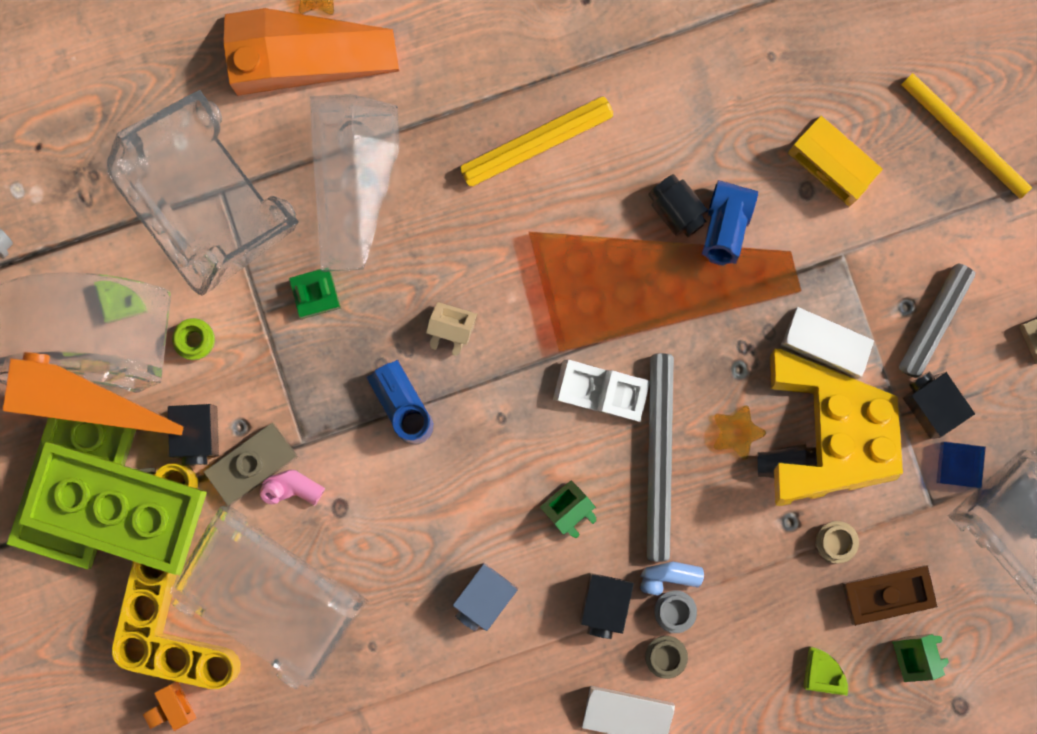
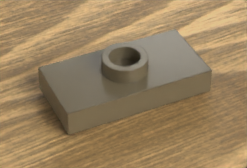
[204,423,298,506]

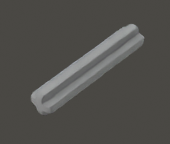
[899,263,975,378]

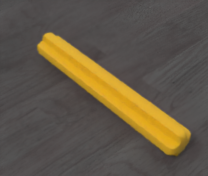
[460,96,613,187]

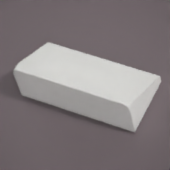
[781,307,874,379]
[582,686,675,734]

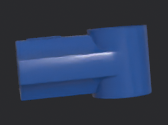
[702,180,758,266]
[366,360,434,444]

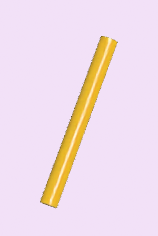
[901,73,1032,199]

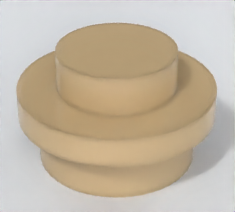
[816,521,859,563]

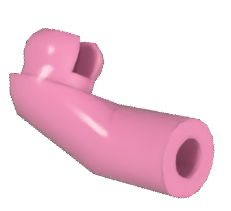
[260,470,325,506]

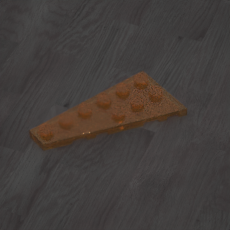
[529,231,802,353]

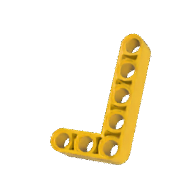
[112,464,241,689]

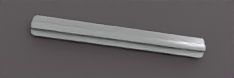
[646,353,674,562]

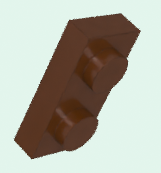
[842,565,938,626]

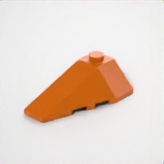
[224,8,399,96]
[3,352,184,435]

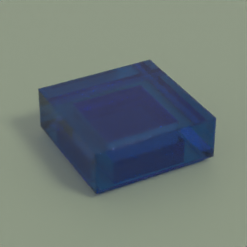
[936,442,986,489]

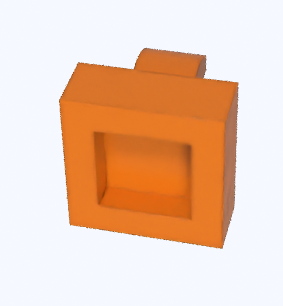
[143,682,197,731]

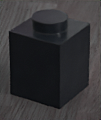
[903,371,975,439]
[168,404,219,466]
[580,572,634,639]

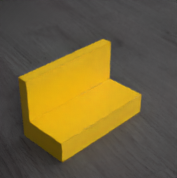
[788,115,883,207]

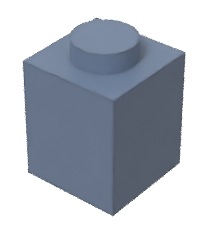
[453,563,518,631]

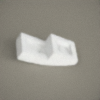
[553,359,650,422]

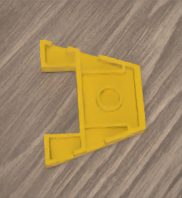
[770,348,903,506]

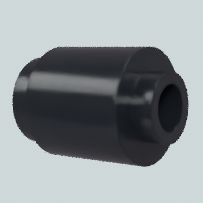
[648,174,708,238]

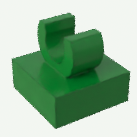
[289,267,341,319]
[540,480,597,538]
[892,634,949,682]

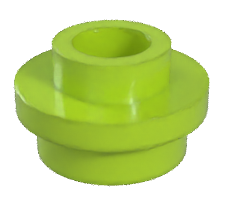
[172,318,215,360]

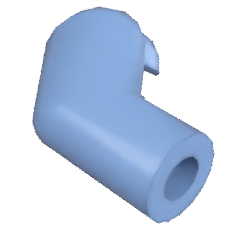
[640,561,704,595]

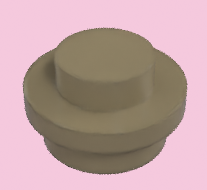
[645,636,688,679]

